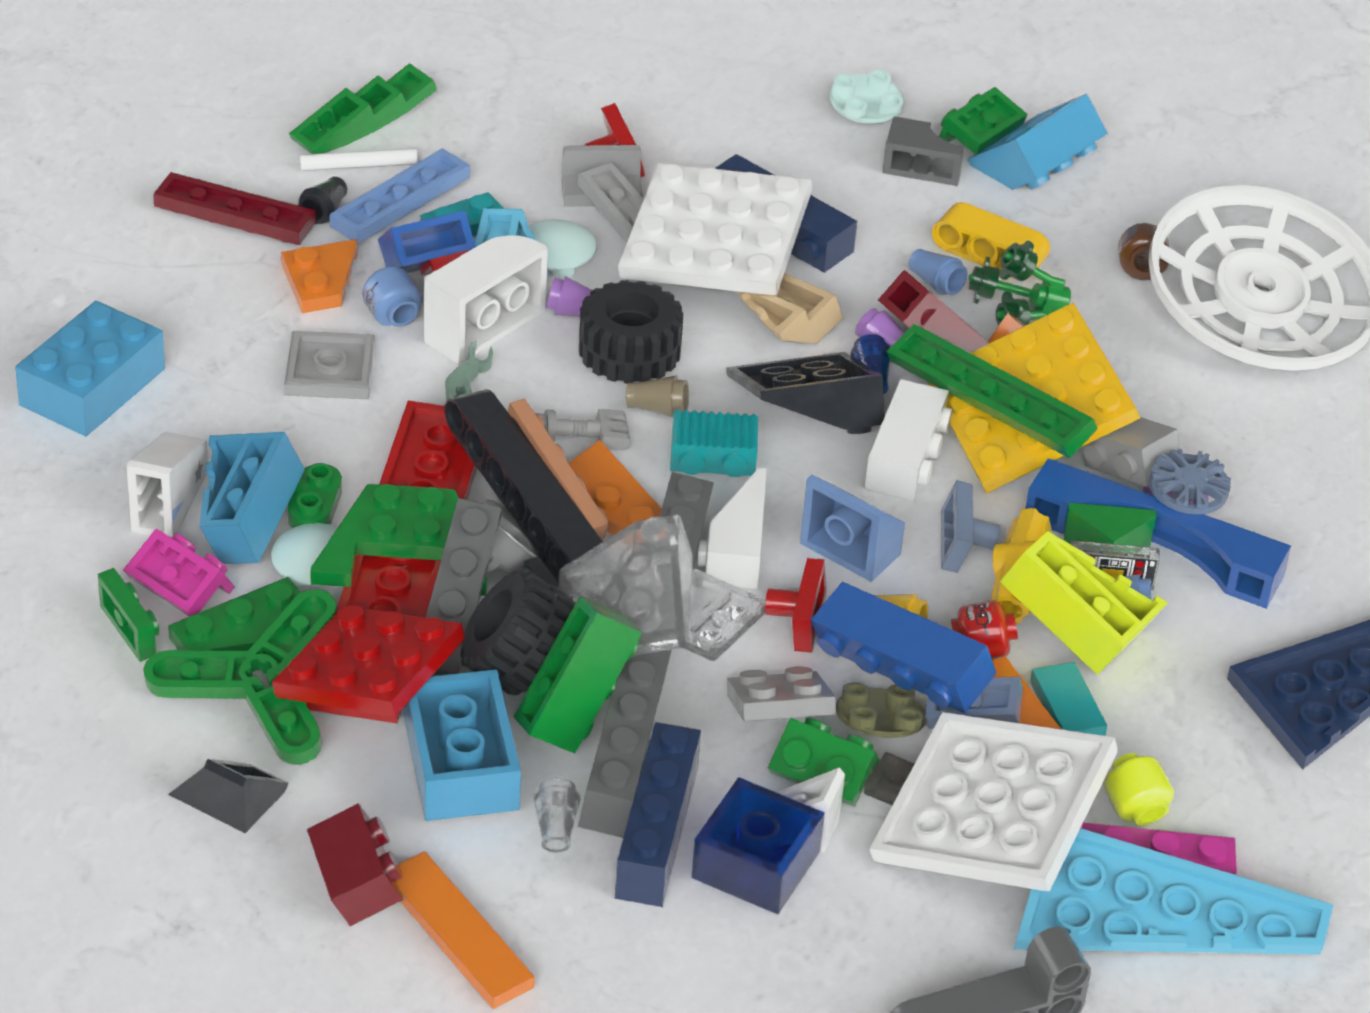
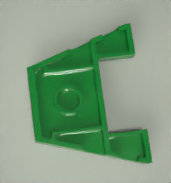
[310,484,487,596]

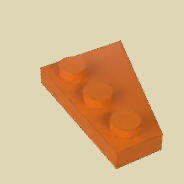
[568,440,662,552]

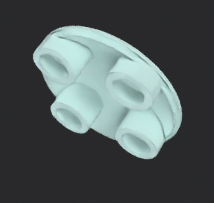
[830,69,904,124]
[529,219,596,278]
[271,523,342,588]

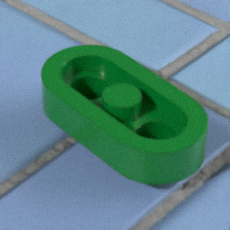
[288,463,342,528]

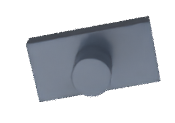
[941,480,1000,573]

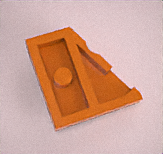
[281,239,358,313]

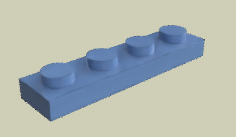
[330,148,470,244]

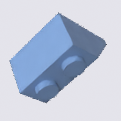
[800,474,905,582]

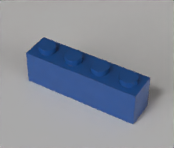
[811,581,996,713]

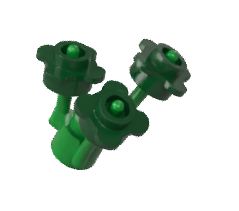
[968,240,1071,326]

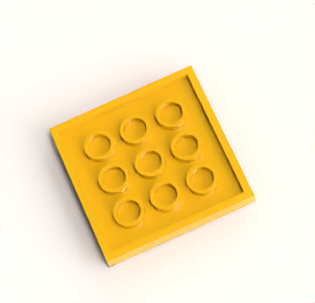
[927,302,1140,494]

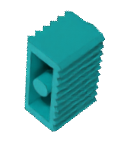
[670,409,758,477]

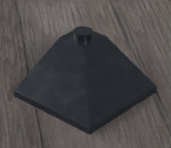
[726,352,885,434]

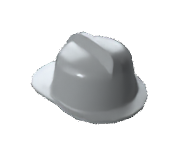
[484,499,538,574]

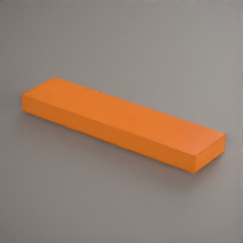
[396,851,535,1009]

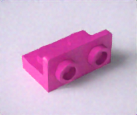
[123,528,235,617]

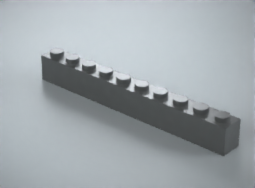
[578,472,714,838]

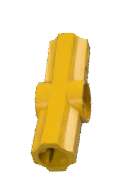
[990,508,1052,623]

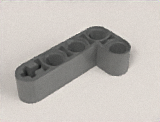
[890,926,1091,1013]

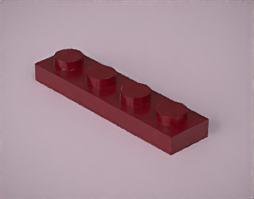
[153,172,316,245]

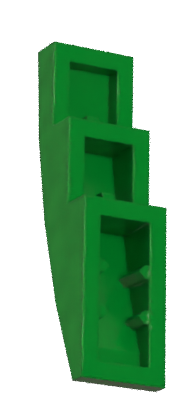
[289,63,437,154]

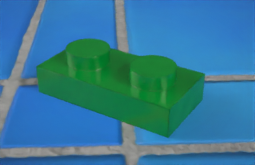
[97,568,160,662]

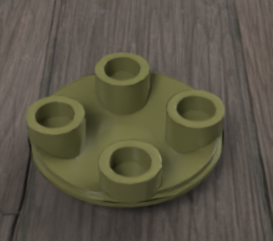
[836,682,927,738]

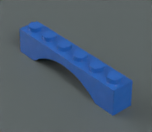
[1025,458,1291,609]

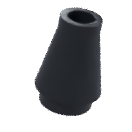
[298,176,347,224]

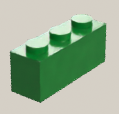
[513,596,643,754]

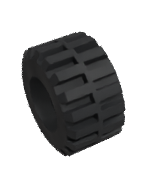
[578,280,683,384]
[460,568,576,696]

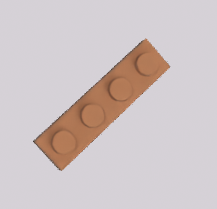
[508,398,609,541]

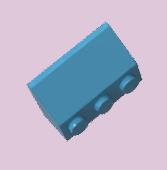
[967,93,1108,190]

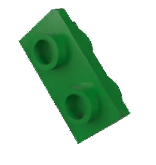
[939,87,1028,155]

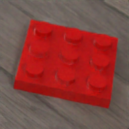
[272,605,465,717]

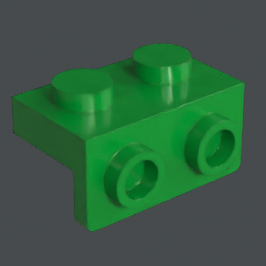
[768,718,881,807]

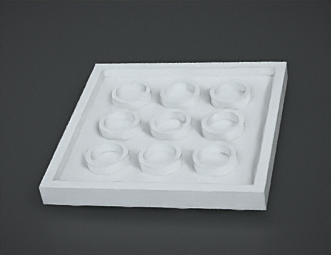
[618,163,812,296]
[869,712,1118,892]

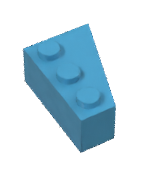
[199,432,305,564]

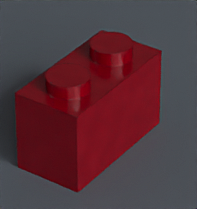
[307,803,403,926]

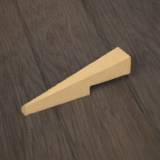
[734,273,843,344]

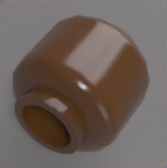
[1118,223,1170,281]

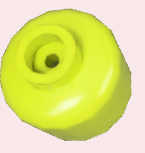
[1104,753,1174,826]

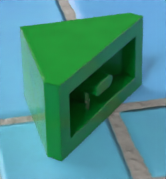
[1064,503,1156,558]

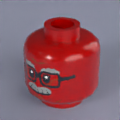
[951,600,1018,660]

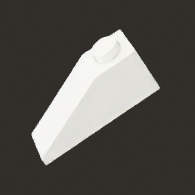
[697,468,767,589]

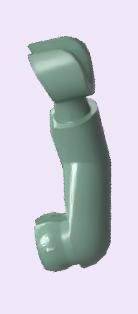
[445,341,493,401]

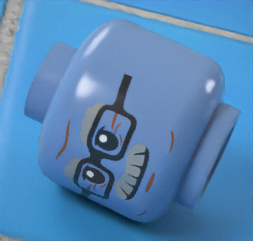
[362,266,423,327]

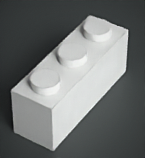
[864,379,953,501]

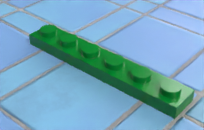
[887,324,1098,458]

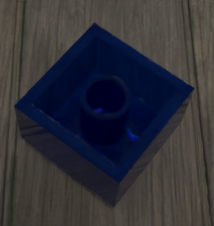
[691,777,825,915]

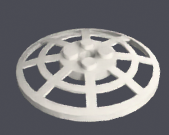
[1148,185,1370,371]

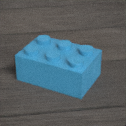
[15,300,165,437]
[404,669,521,821]

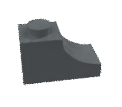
[882,116,964,186]

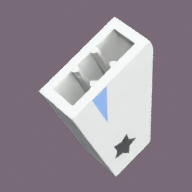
[127,432,208,537]

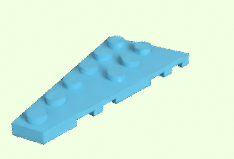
[1014,828,1333,955]

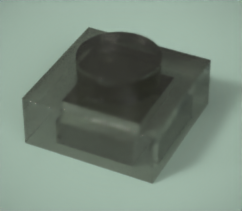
[864,752,914,805]

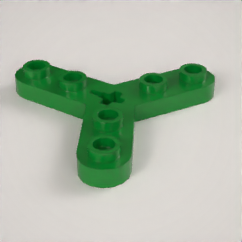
[143,589,337,765]

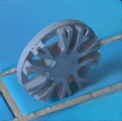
[1149,449,1231,515]

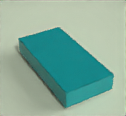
[1030,662,1108,736]

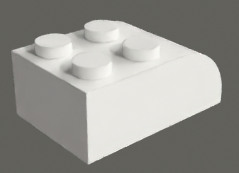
[424,235,548,365]

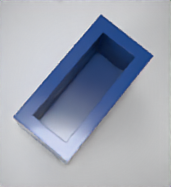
[378,211,476,273]

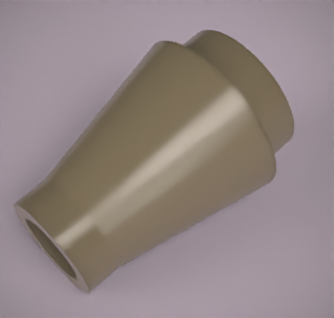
[626,376,689,417]

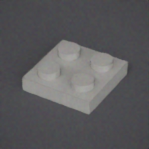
[727,666,836,721]

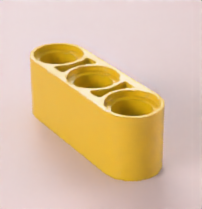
[932,202,1051,280]

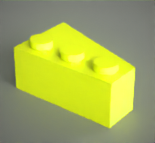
[1000,531,1168,675]

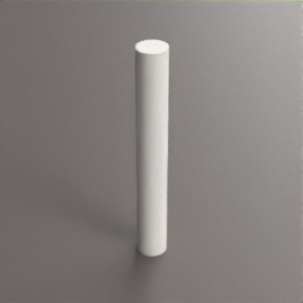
[300,148,417,171]

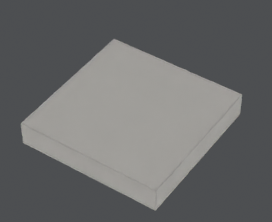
[284,331,375,399]

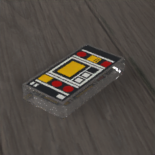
[1071,541,1160,591]

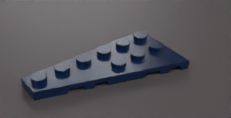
[1227,620,1370,770]

